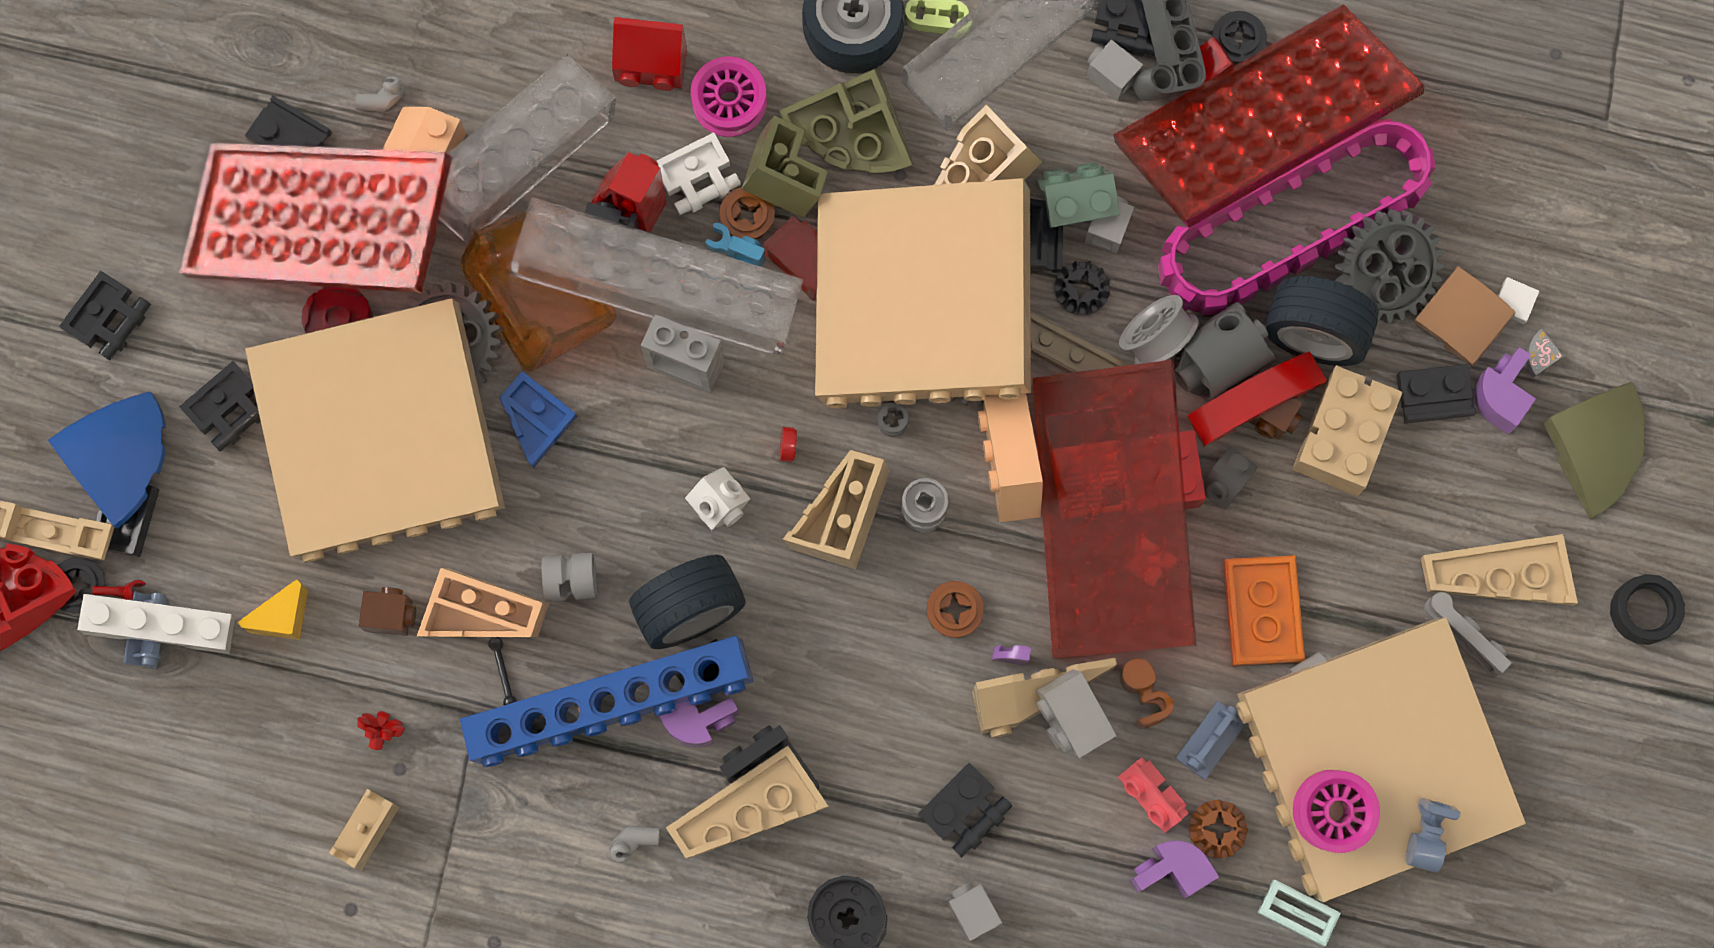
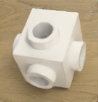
[685,467,750,530]

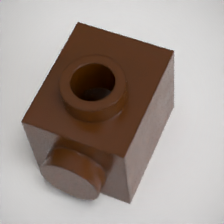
[1249,398,1303,440]
[359,587,416,636]

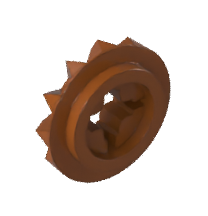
[719,187,775,239]
[927,581,984,638]
[1189,799,1248,858]

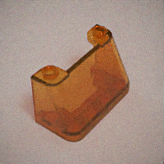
[461,204,617,372]

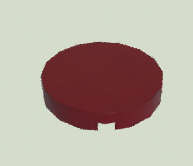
[302,284,373,334]

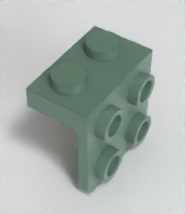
[1036,162,1120,228]

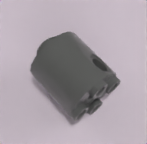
[1173,302,1275,402]

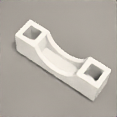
[77,594,235,654]

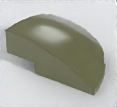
[779,69,913,173]
[1543,381,1645,519]

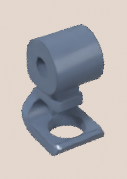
[1406,798,1460,873]

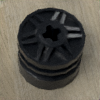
[807,875,888,948]

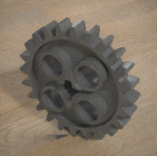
[1335,209,1445,323]
[399,282,505,383]

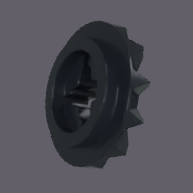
[1212,11,1267,65]
[1055,260,1110,315]
[57,557,106,614]

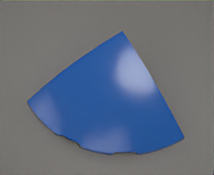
[48,392,166,529]

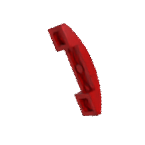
[1187,351,1327,447]

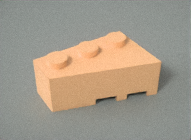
[978,393,1043,523]
[417,568,550,637]

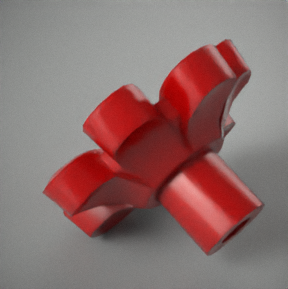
[357,711,405,751]

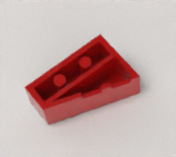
[590,152,667,238]

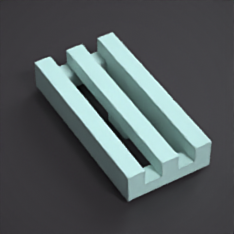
[1257,879,1341,947]

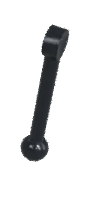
[488,637,517,705]

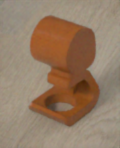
[1120,658,1174,729]

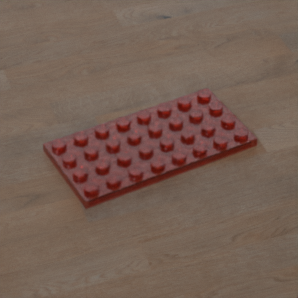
[1113,4,1424,228]
[180,143,452,293]
[1033,360,1197,659]

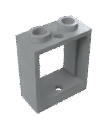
[640,314,725,394]

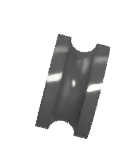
[877,402,909,437]

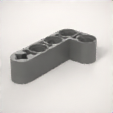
[1133,0,1206,101]

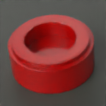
[779,427,797,463]

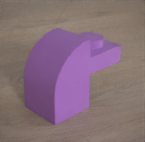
[1474,347,1536,434]
[659,697,740,748]
[1130,840,1219,898]

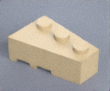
[782,450,890,569]

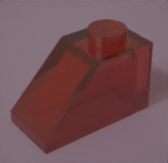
[763,216,818,301]

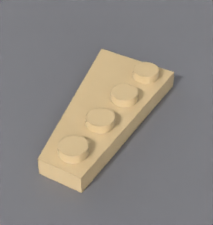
[1421,534,1578,606]
[666,746,829,859]

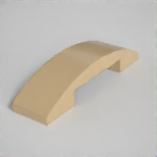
[0,501,114,560]

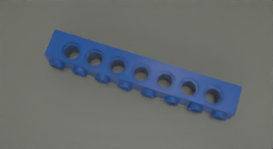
[460,636,754,768]

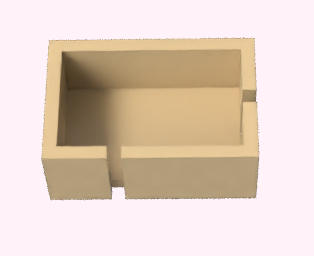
[1292,365,1402,497]

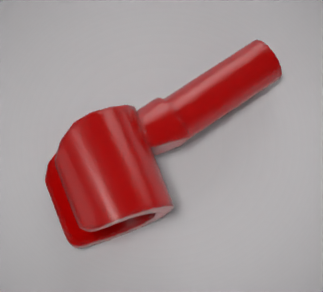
[92,580,146,601]

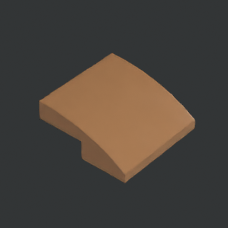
[1415,267,1516,367]

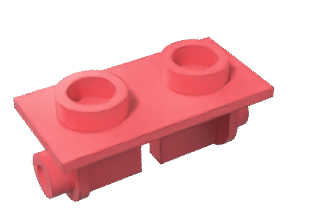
[1118,757,1189,833]

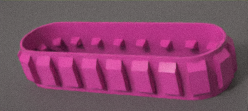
[1158,119,1436,316]

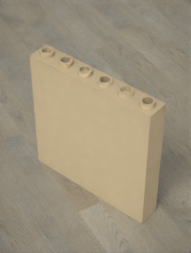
[815,178,1031,409]
[245,298,505,563]
[1236,617,1526,902]

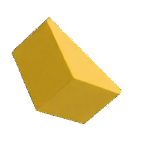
[238,579,308,640]

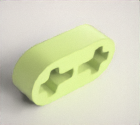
[905,0,969,35]

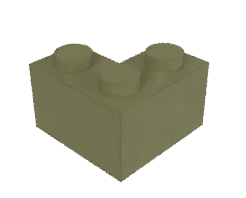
[742,116,828,218]

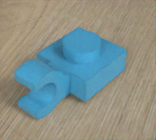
[705,223,766,271]

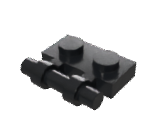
[1091,0,1168,57]
[59,270,151,361]
[179,361,261,452]
[918,763,1013,858]

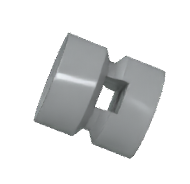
[901,478,948,533]
[541,552,597,602]

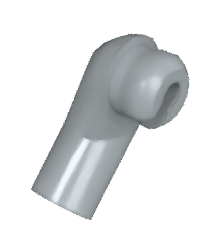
[355,76,404,112]
[609,826,660,862]

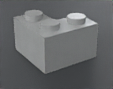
[1036,669,1117,758]

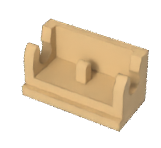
[329,789,400,871]

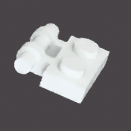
[657,133,741,216]

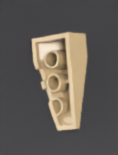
[934,104,1042,185]
[972,658,1117,738]

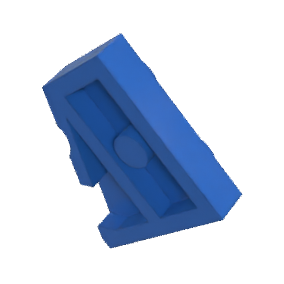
[499,371,577,468]

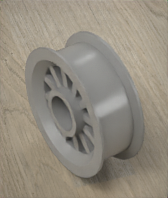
[1119,295,1199,369]

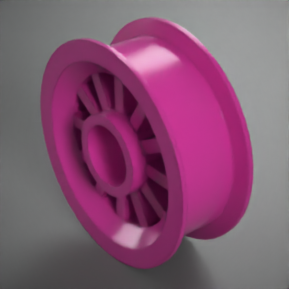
[691,56,767,137]
[1293,770,1380,853]

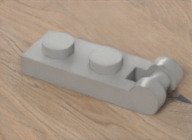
[1424,592,1512,678]

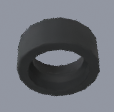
[1610,574,1685,645]

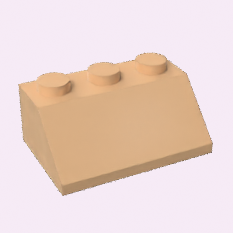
[360,107,466,224]

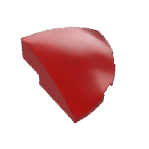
[0,543,76,651]

